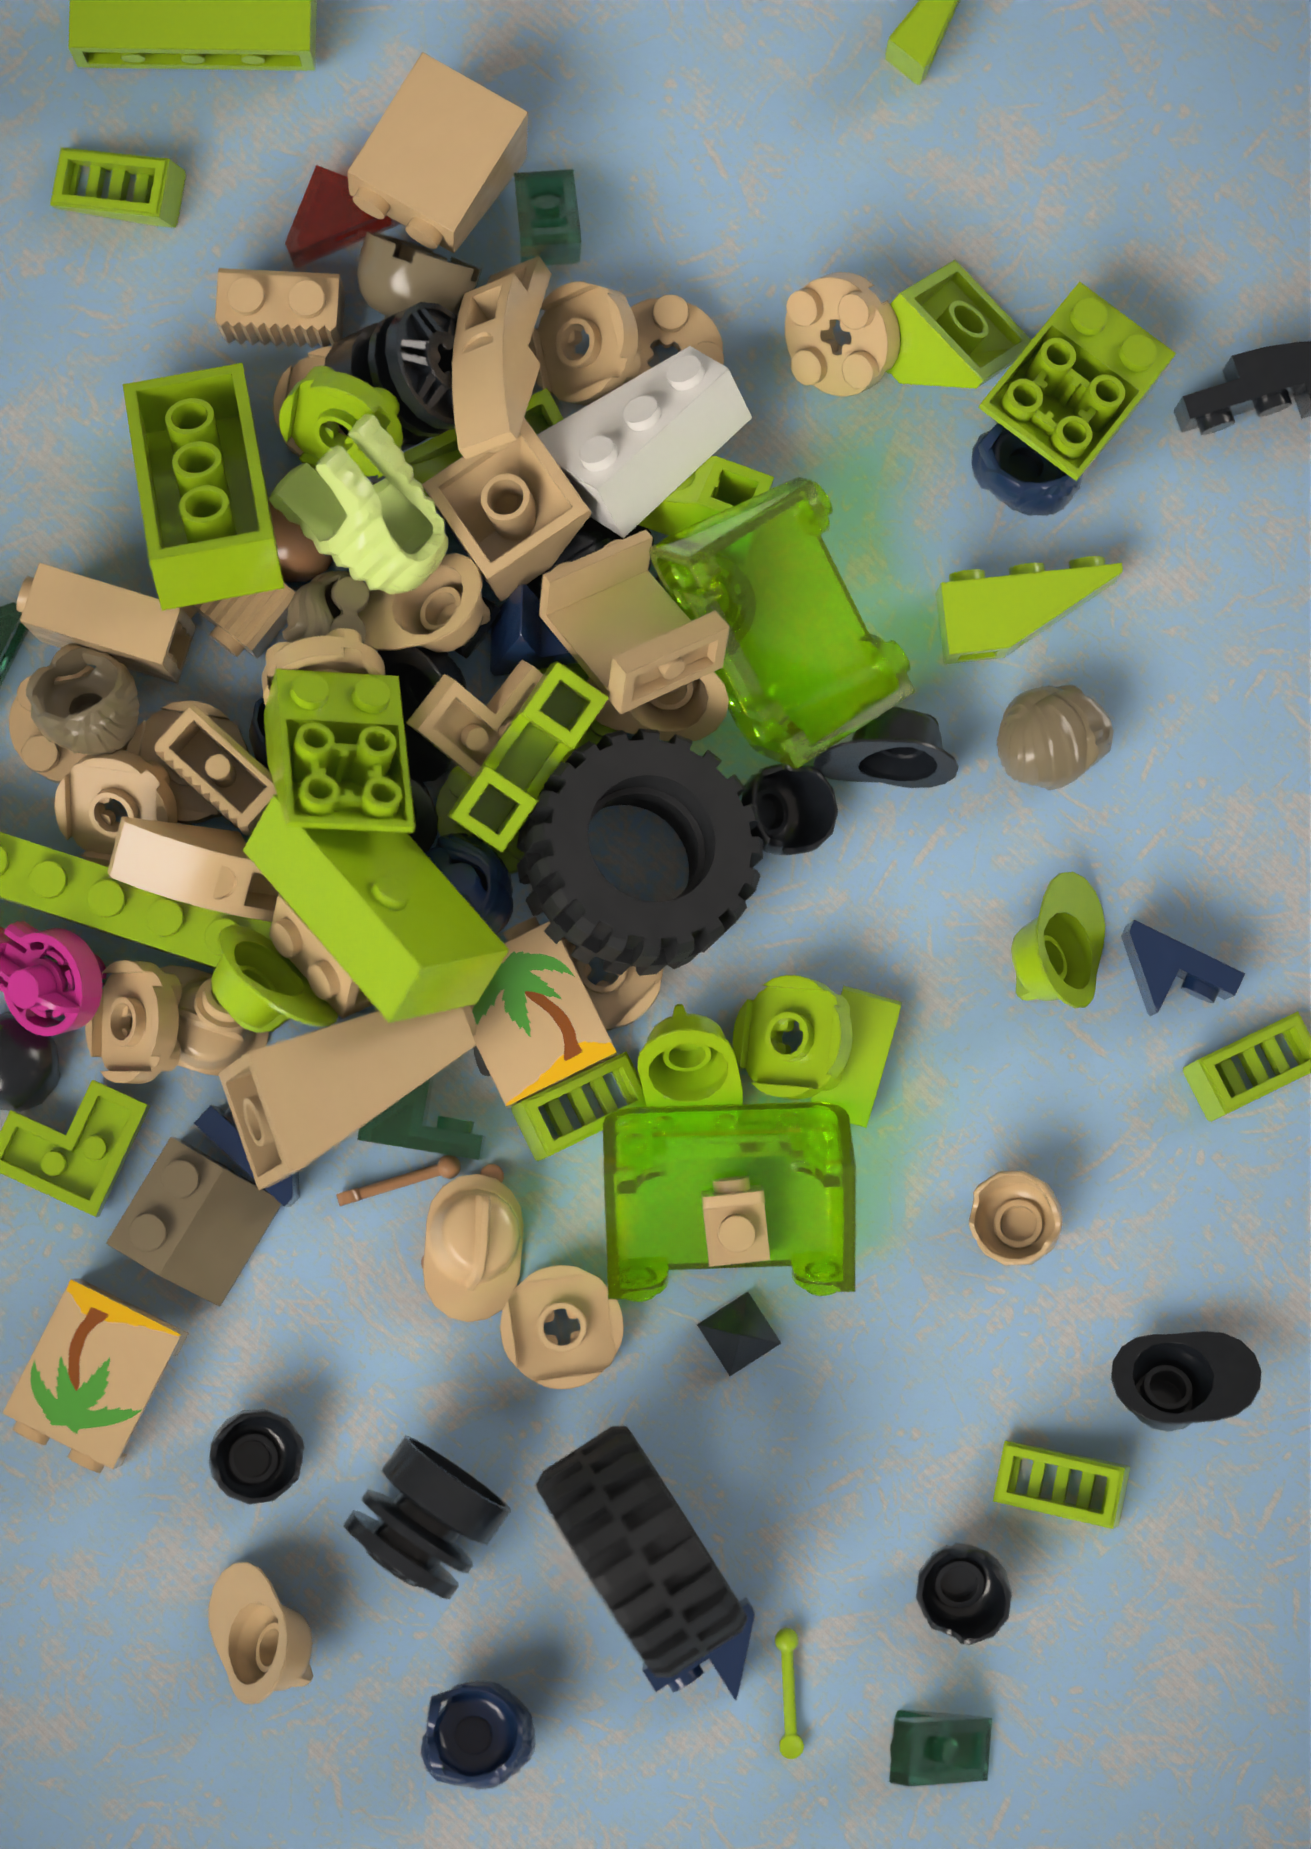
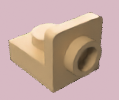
[701,1176,770,1267]

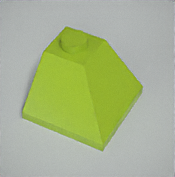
[885,260,1031,389]

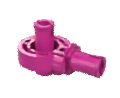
[0,921,107,1036]

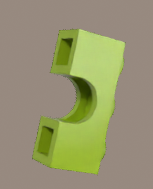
[447,662,609,852]

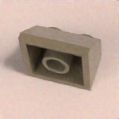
[106,1137,282,1307]

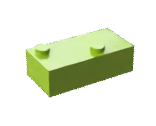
[122,363,285,611]
[243,794,509,1023]

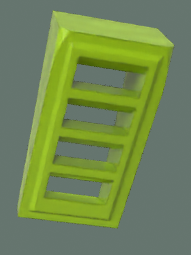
[885,0,960,85]
[50,147,186,228]
[1183,1011,1311,1122]
[511,1051,647,1162]
[993,1440,1130,1529]

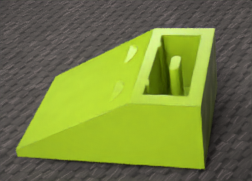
[978,281,1176,481]
[264,669,415,833]

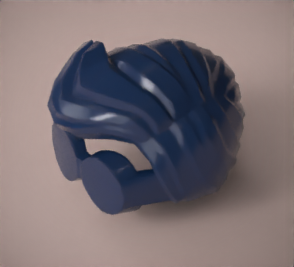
[971,423,1084,516]
[424,833,513,935]
[420,1681,536,1789]

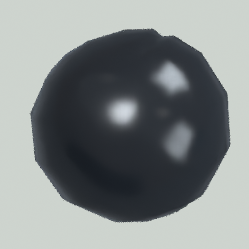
[741,763,838,855]
[0,1012,60,1112]
[209,1409,305,1505]
[916,1543,1012,1645]

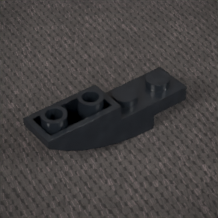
[1174,341,1311,435]

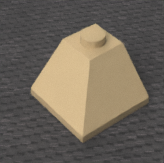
[422,418,591,602]

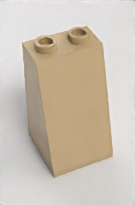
[218,1006,476,1191]

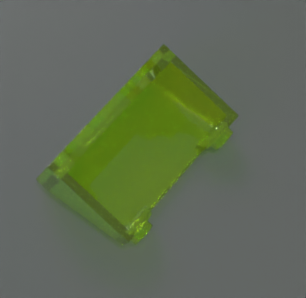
[649,477,916,769]
[603,1102,856,1302]

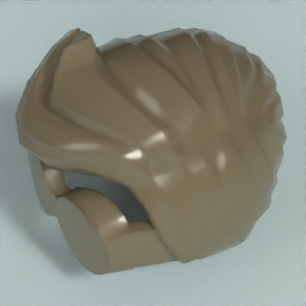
[282,571,370,644]
[26,643,140,755]
[997,685,1114,790]

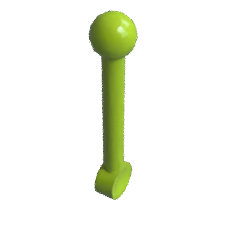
[774,1628,804,1759]

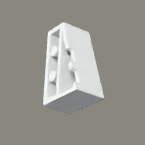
[537,346,752,538]

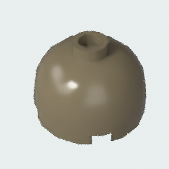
[357,231,482,319]

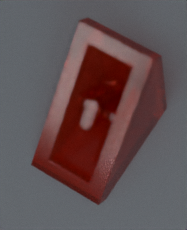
[285,165,401,269]

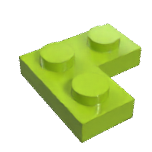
[0,1080,151,1217]

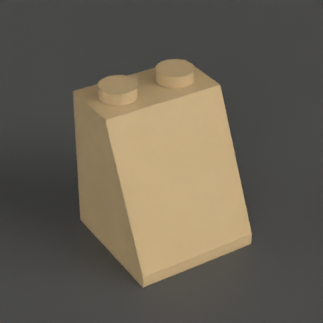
[347,52,528,254]

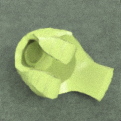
[268,414,448,594]

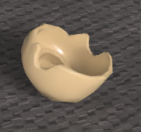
[969,1171,1063,1266]

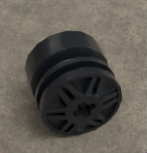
[324,302,458,451]
[344,1435,511,1600]

